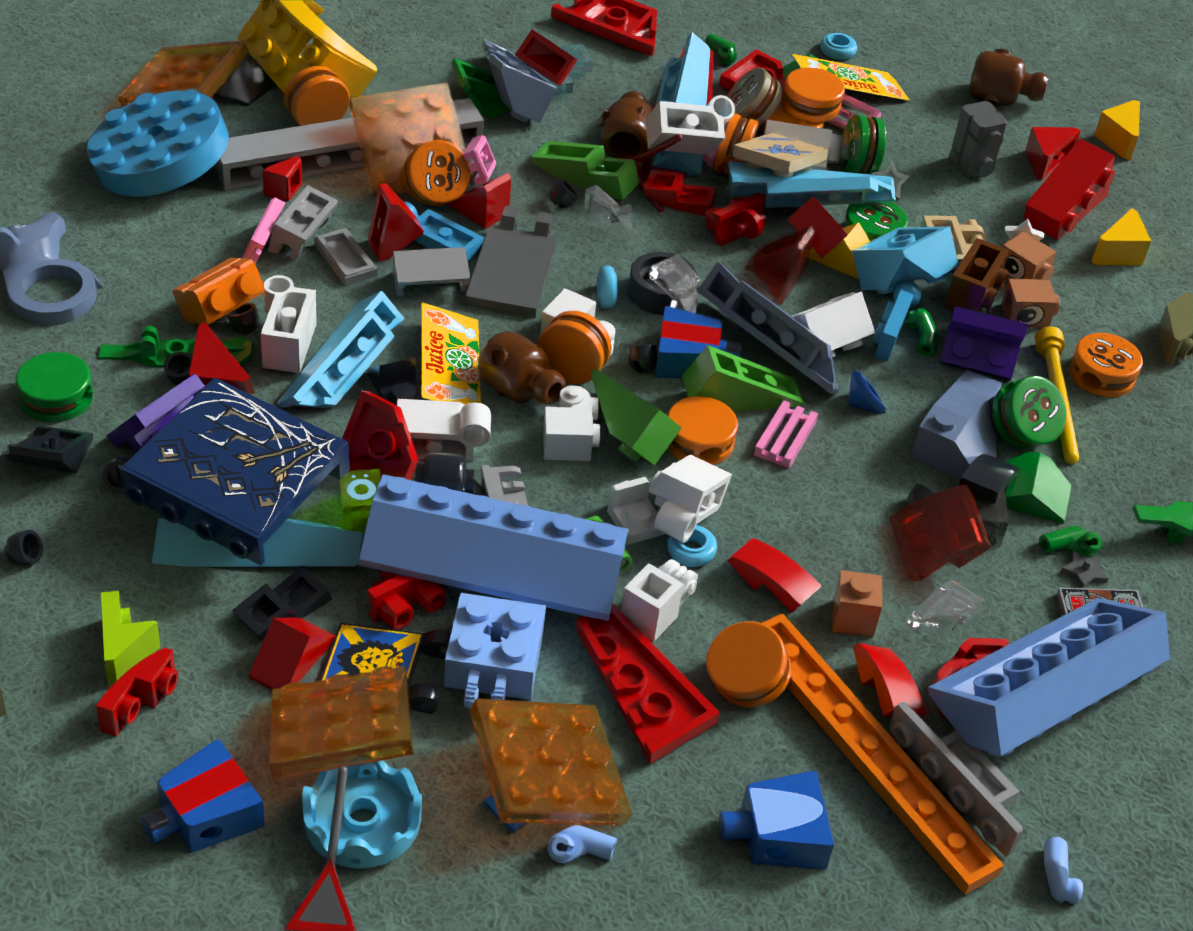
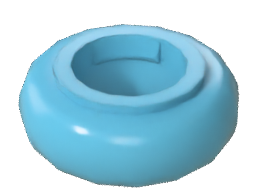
[820,33,857,60]
[597,265,617,309]
[667,525,717,567]

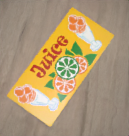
[792,54,910,101]
[421,303,481,405]

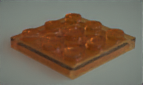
[118,40,249,107]
[349,82,474,197]
[269,666,414,780]
[469,699,633,825]

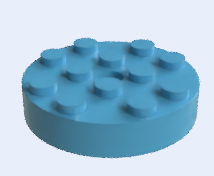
[87,89,229,197]

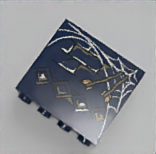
[121,378,350,566]

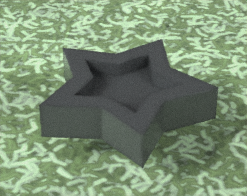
[1061,550,1109,588]

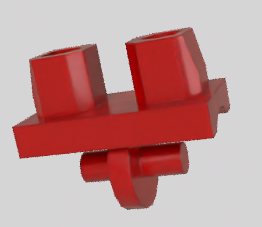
[705,192,766,247]
[368,570,446,630]

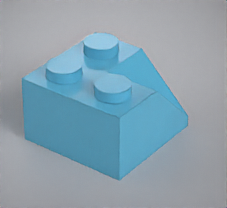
[852,226,959,294]

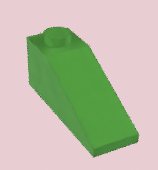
[682,345,804,412]
[590,368,682,465]

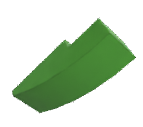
[531,141,639,200]

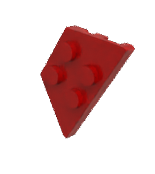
[551,0,658,57]

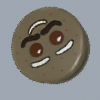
[727,68,783,127]

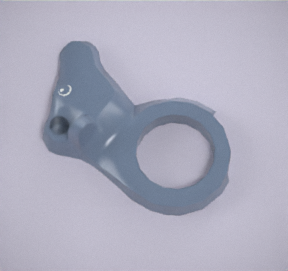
[0,212,103,325]

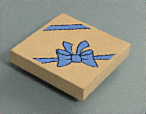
[733,133,828,177]

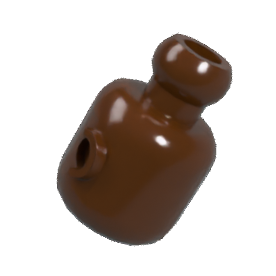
[969,49,1048,106]
[598,91,652,158]
[478,331,566,405]

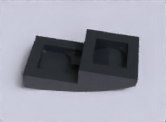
[958,453,1020,504]
[232,566,332,640]

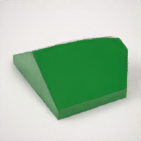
[451,58,510,118]
[987,452,1072,524]

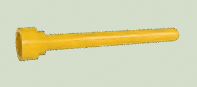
[1034,327,1079,465]

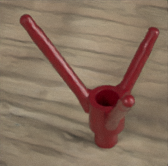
[617,134,687,212]

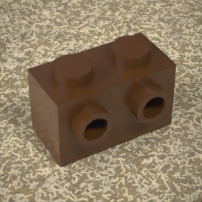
[944,238,1009,313]

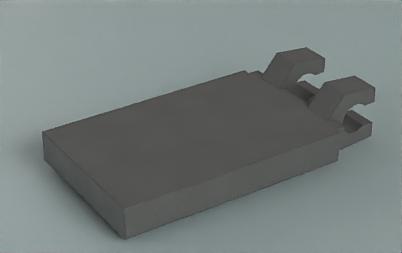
[465,206,557,318]

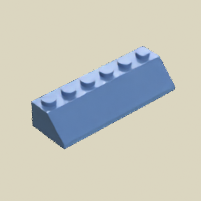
[358,474,629,621]
[928,598,1170,756]

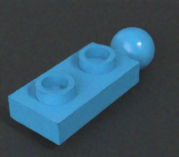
[404,202,484,261]
[872,281,921,362]

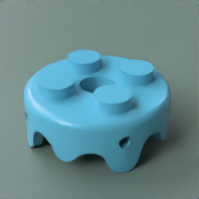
[302,747,422,869]

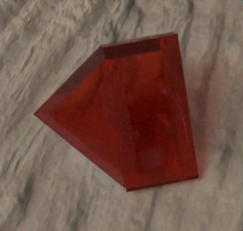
[745,226,814,305]

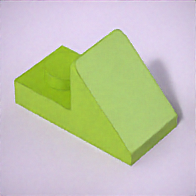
[101,591,160,687]

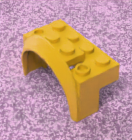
[237,0,377,99]

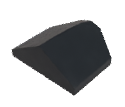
[196,55,275,106]
[2,426,93,473]

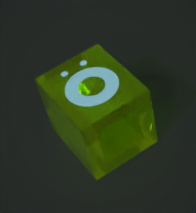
[339,469,381,532]

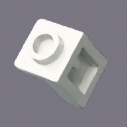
[607,477,664,545]

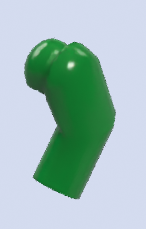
[704,33,737,66]
[906,308,939,356]
[1039,526,1102,557]

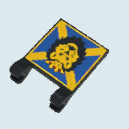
[317,623,451,714]

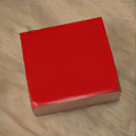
[263,156,302,202]

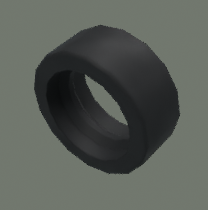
[628,251,697,315]

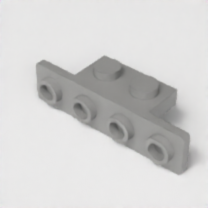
[889,701,1023,857]

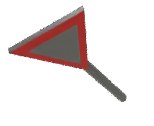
[285,766,356,931]

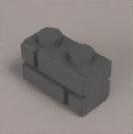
[948,101,1008,179]

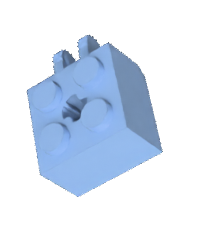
[444,593,546,713]

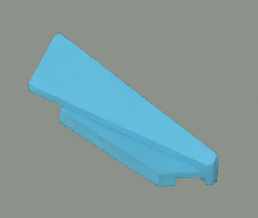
[652,32,710,176]
[728,161,896,208]
[277,290,404,408]
[152,517,363,567]

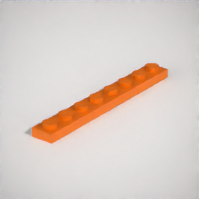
[762,613,1004,895]

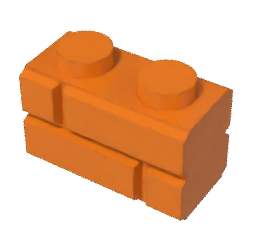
[173,258,264,325]

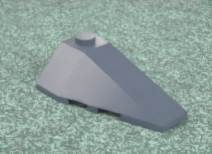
[482,39,557,123]
[911,369,1002,479]

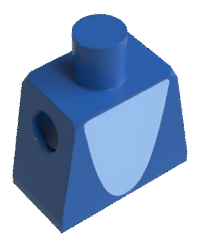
[719,771,834,869]

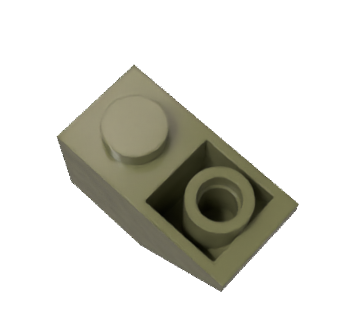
[1157,291,1193,366]

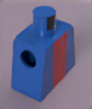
[655,306,742,379]
[141,739,265,852]

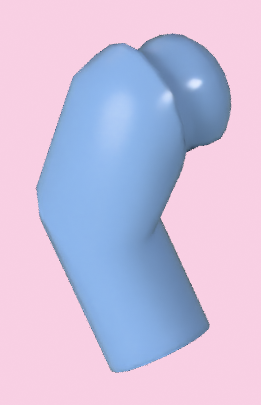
[547,825,617,863]
[1044,837,1083,904]

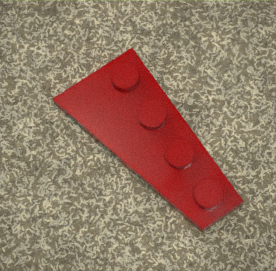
[576,603,720,764]

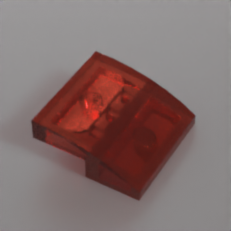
[889,485,991,581]

